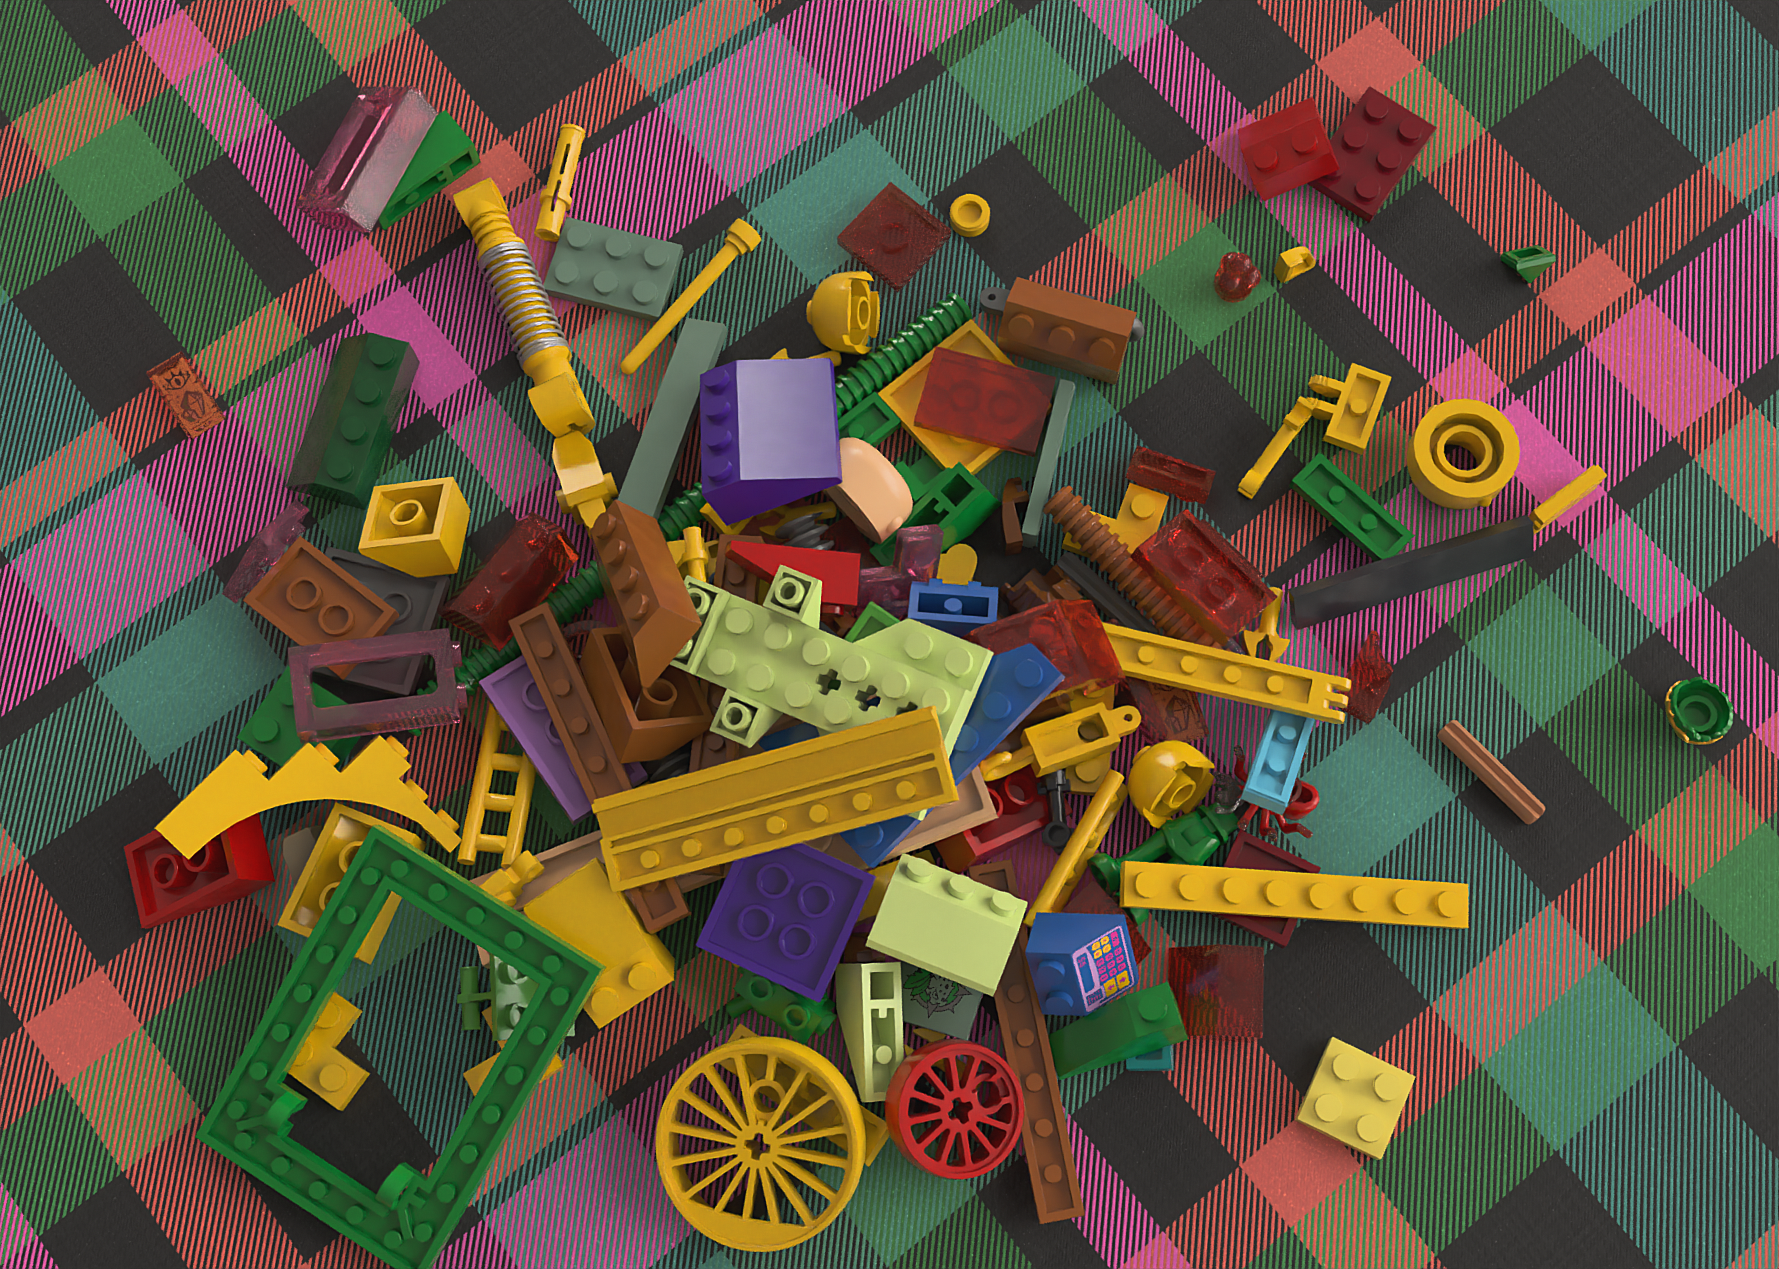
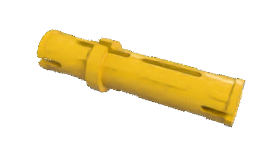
[534,123,585,242]

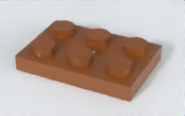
[243,536,400,680]

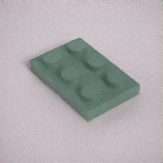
[543,217,684,322]

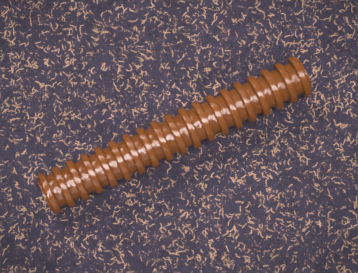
[1043,485,1232,652]

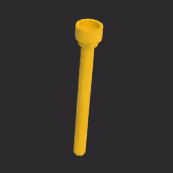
[620,218,761,375]

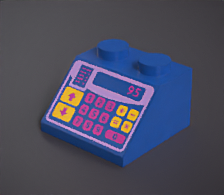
[1025,912,1139,1016]

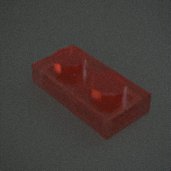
[1125,445,1216,505]

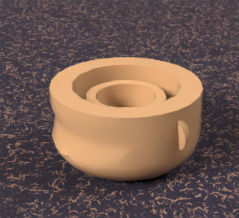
[823,437,913,544]

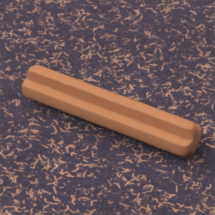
[1438,720,1546,824]

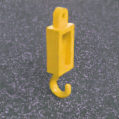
[978,702,1141,782]

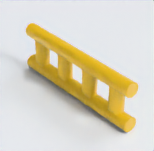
[457,703,537,869]
[1022,769,1129,932]

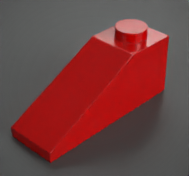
[724,540,861,617]

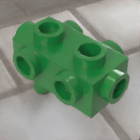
[726,966,838,1045]

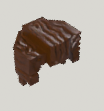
[999,565,1083,635]

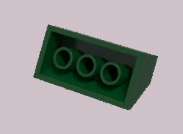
[286,332,420,510]

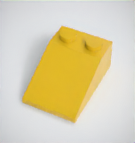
[523,857,675,1029]

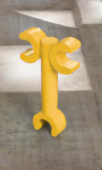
[1237,396,1315,499]

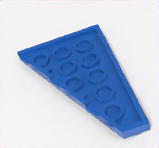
[758,643,1065,868]

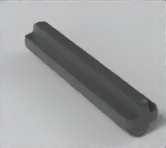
[1055,552,1160,635]

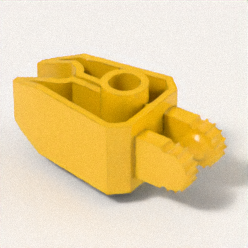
[552,431,619,541]

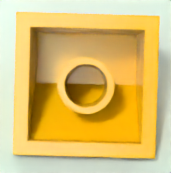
[358,477,471,578]

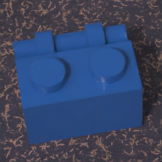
[908,578,998,656]

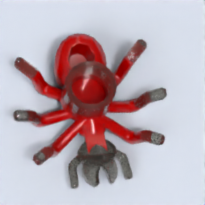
[1213,745,1320,842]

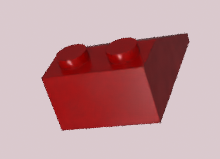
[934,764,1073,874]
[124,812,275,928]

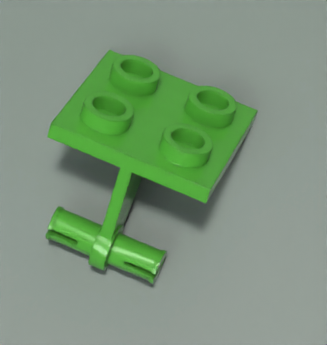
[457,953,575,1041]

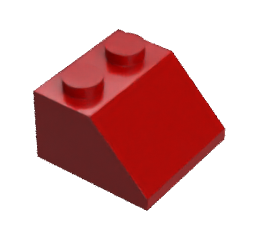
[1238,97,1340,201]

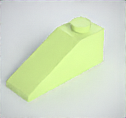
[835,962,904,1102]

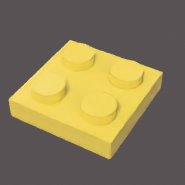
[1295,1037,1416,1160]

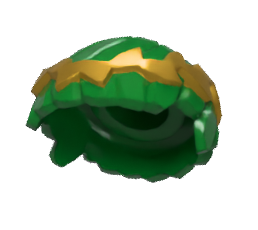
[1665,676,1734,745]

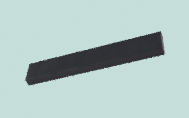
[1288,515,1534,630]

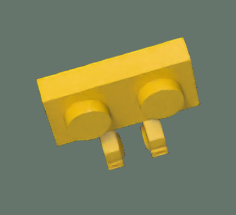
[1305,363,1391,455]

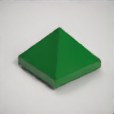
[1500,245,1556,284]

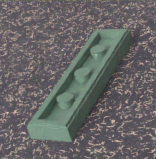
[1022,379,1076,549]

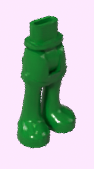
[1087,798,1239,928]

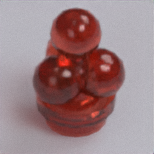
[1213,252,1261,303]

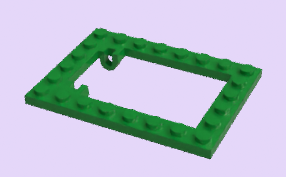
[195,825,606,1269]

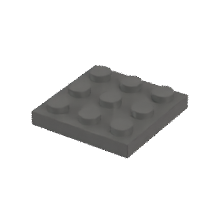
[287,546,451,698]

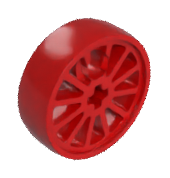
[885,1039,1024,1180]

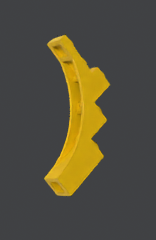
[155,735,462,860]

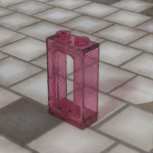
[295,85,438,233]
[288,628,468,743]

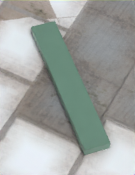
[617,318,727,521]

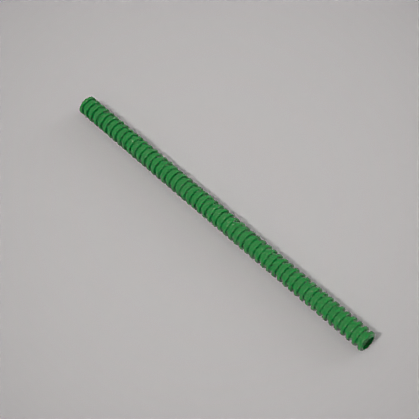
[394,292,972,737]

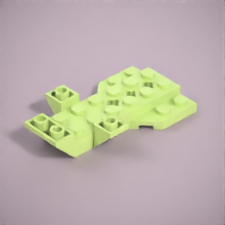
[670,564,993,821]

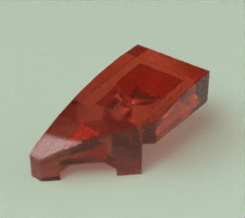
[1337,630,1394,725]

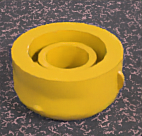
[1406,399,1520,510]

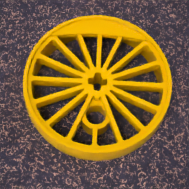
[656,1036,866,1252]

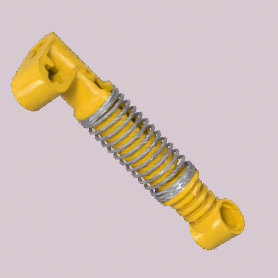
[453,177,596,438]

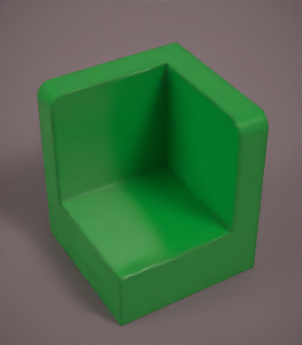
[894,455,951,507]

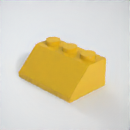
[277,802,427,965]

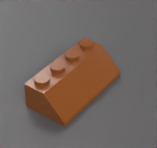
[590,499,702,688]

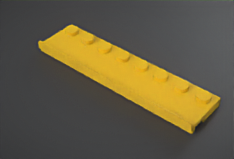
[591,705,959,893]

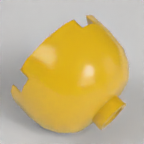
[806,271,880,354]
[1127,740,1215,828]

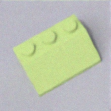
[865,853,1028,997]

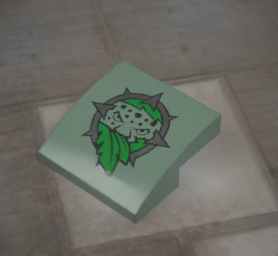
[901,960,983,1041]

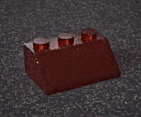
[438,512,580,652]

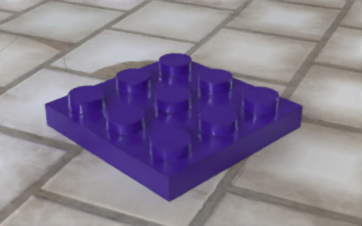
[695,843,876,1003]

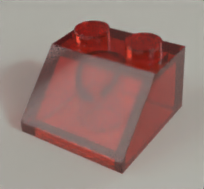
[1167,944,1264,1043]

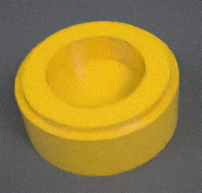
[950,194,990,237]

